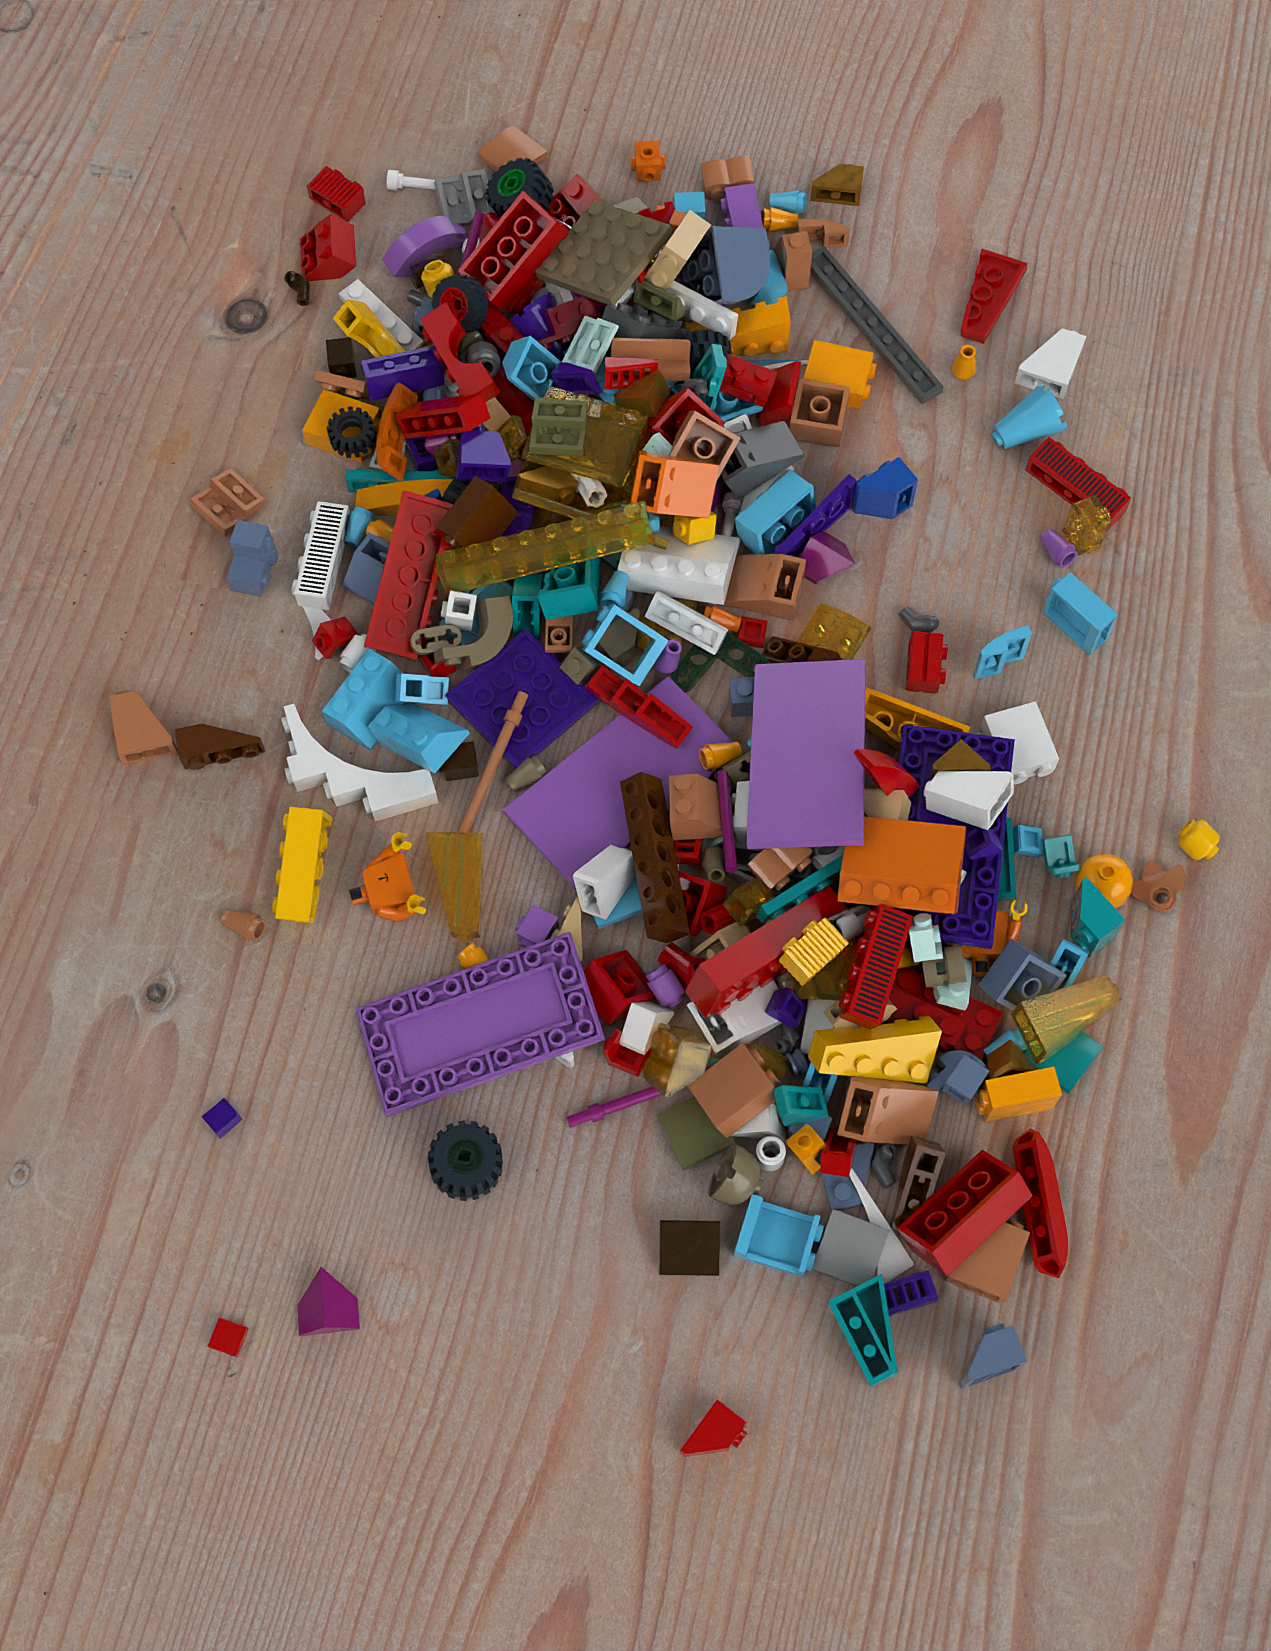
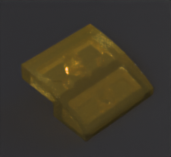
[796,603,871,660]

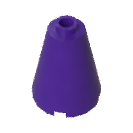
[509,292,572,362]

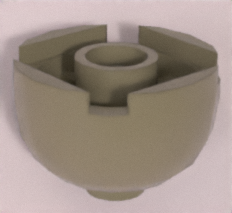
[708,1144,763,1205]

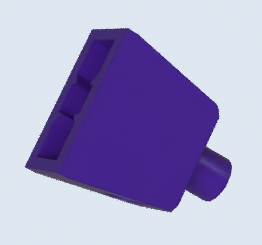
[456,423,511,482]

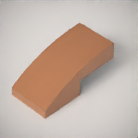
[797,219,850,248]

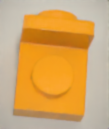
[785,1124,826,1175]

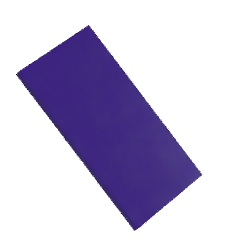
[891,724,1015,949]

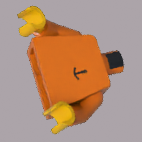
[349,832,426,922]
[946,899,1028,977]

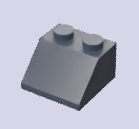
[979,939,1067,1022]
[959,1323,1027,1389]

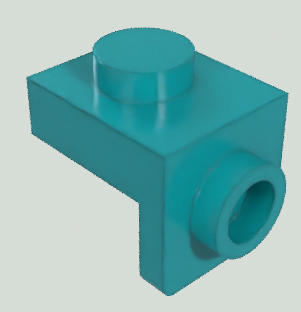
[1041,834,1080,878]

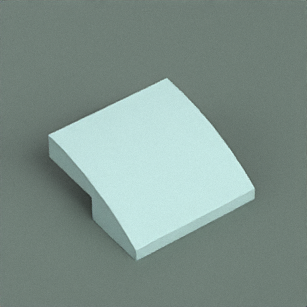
[562,316,619,374]

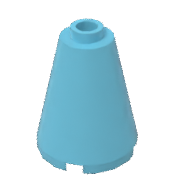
[991,384,1067,449]

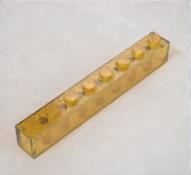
[436,501,655,595]

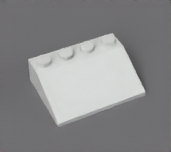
[617,526,740,605]

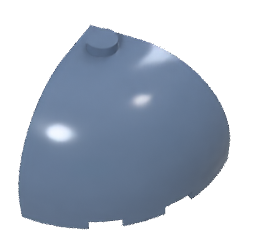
[680,226,770,306]

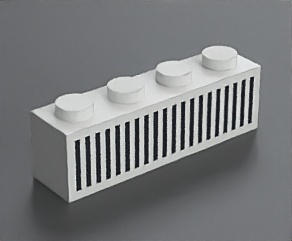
[292,501,350,610]

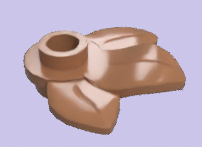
[1131,860,1186,912]

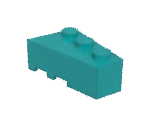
[828,1274,899,1388]

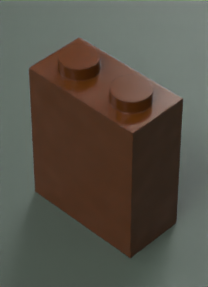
[437,476,518,564]

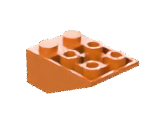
[630,450,719,518]

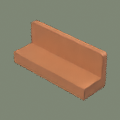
[611,338,690,381]

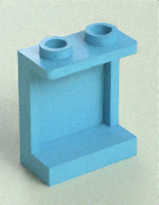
[734,1194,824,1278]

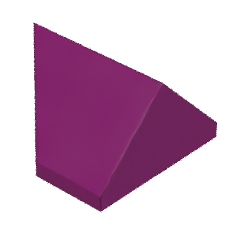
[800,531,855,584]
[297,1267,360,1336]

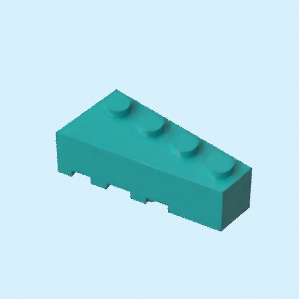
[537,516,600,620]

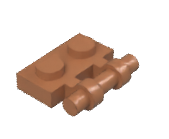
[314,370,369,400]

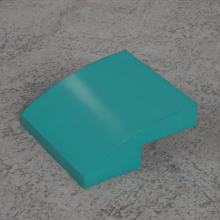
[1024,1012,1103,1094]

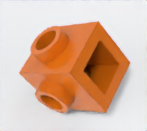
[630,140,665,182]

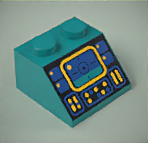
[1070,877,1125,958]

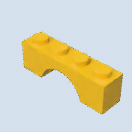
[333,299,406,358]

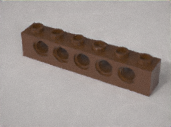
[620,772,690,944]

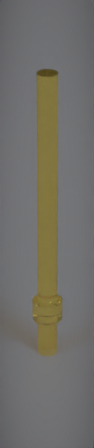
[512,488,669,551]

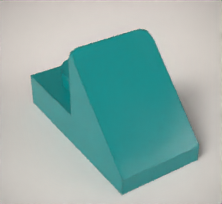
[773,1085,828,1126]

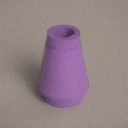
[1040,529,1077,567]
[654,640,682,674]

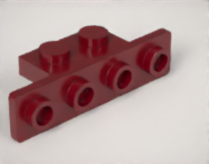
[537,296,602,350]

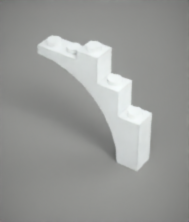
[281,704,439,822]

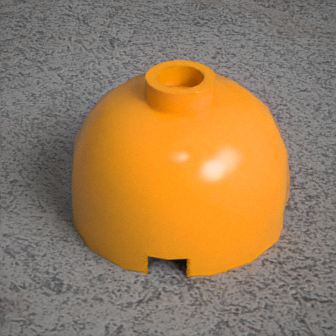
[1075,853,1133,909]

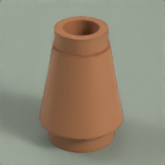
[221,909,266,941]

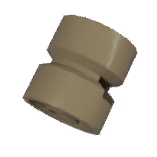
[922,945,967,988]

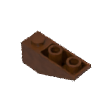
[760,636,842,664]
[174,723,266,770]

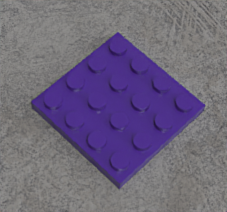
[445,628,598,769]

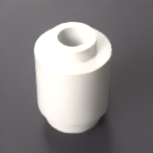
[339,634,377,673]
[755,1136,786,1171]

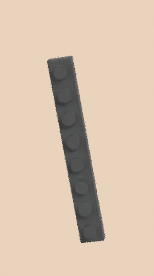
[810,246,944,404]

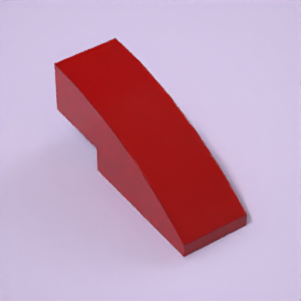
[853,749,921,797]

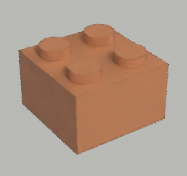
[790,379,850,447]

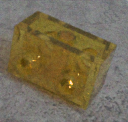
[1063,495,1111,556]

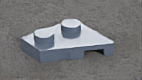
[817,1142,874,1212]

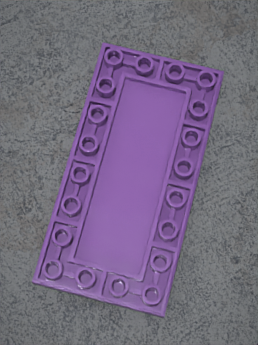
[747,659,866,849]
[503,676,733,891]
[356,932,605,1117]

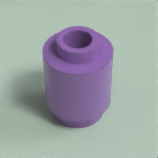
[646,964,685,1008]

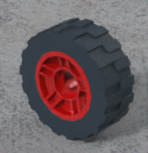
[432,275,489,333]

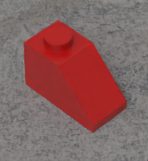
[680,1400,747,1457]

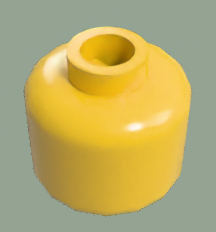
[421,260,455,298]
[1177,819,1220,860]

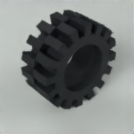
[327,406,376,458]

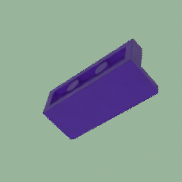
[361,345,445,401]

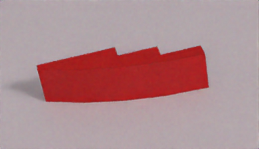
[585,665,693,749]

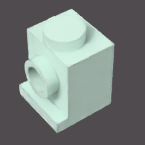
[909,913,943,962]

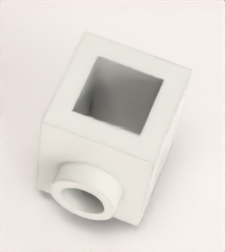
[441,591,477,632]

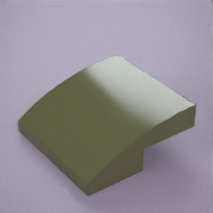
[529,398,588,457]
[656,1097,736,1170]

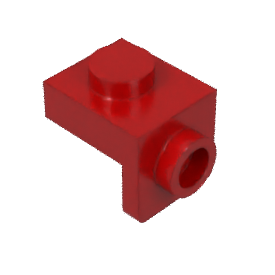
[312,616,360,659]
[603,1029,652,1077]

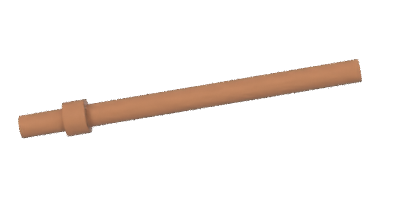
[454,691,529,845]

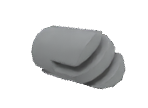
[827,904,871,941]

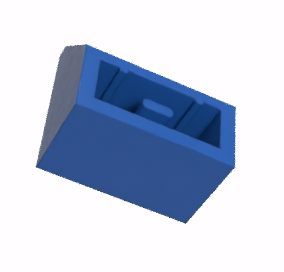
[852,457,918,519]

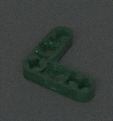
[671,632,770,693]

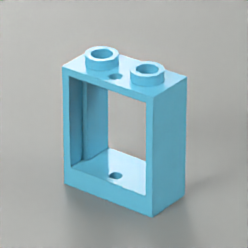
[1043,572,1118,655]
[581,604,669,686]

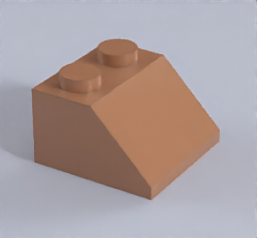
[669,411,740,481]
[669,773,723,841]

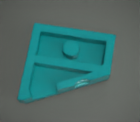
[691,344,727,410]

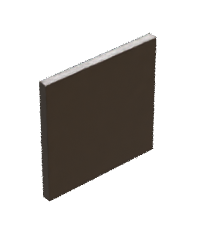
[659,1220,720,1276]

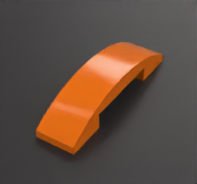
[376,382,418,481]

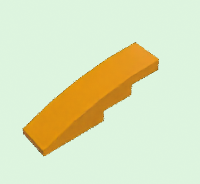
[355,479,453,516]

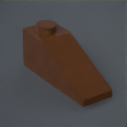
[891,1136,946,1231]

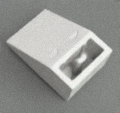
[687,980,782,1059]

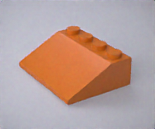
[838,816,966,914]

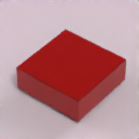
[737,616,768,648]
[207,1318,249,1358]

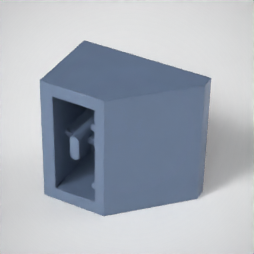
[343,532,389,605]

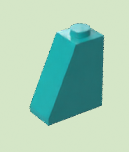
[512,558,545,639]

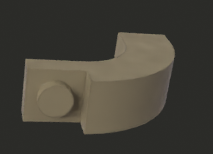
[433,596,513,670]

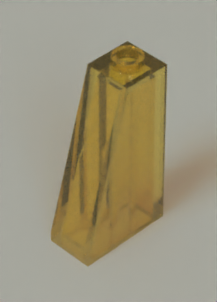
[426,832,485,942]
[1011,974,1121,1065]

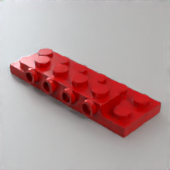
[363,490,454,661]
[822,940,1003,1060]

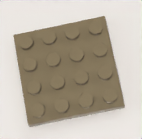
[535,200,674,307]

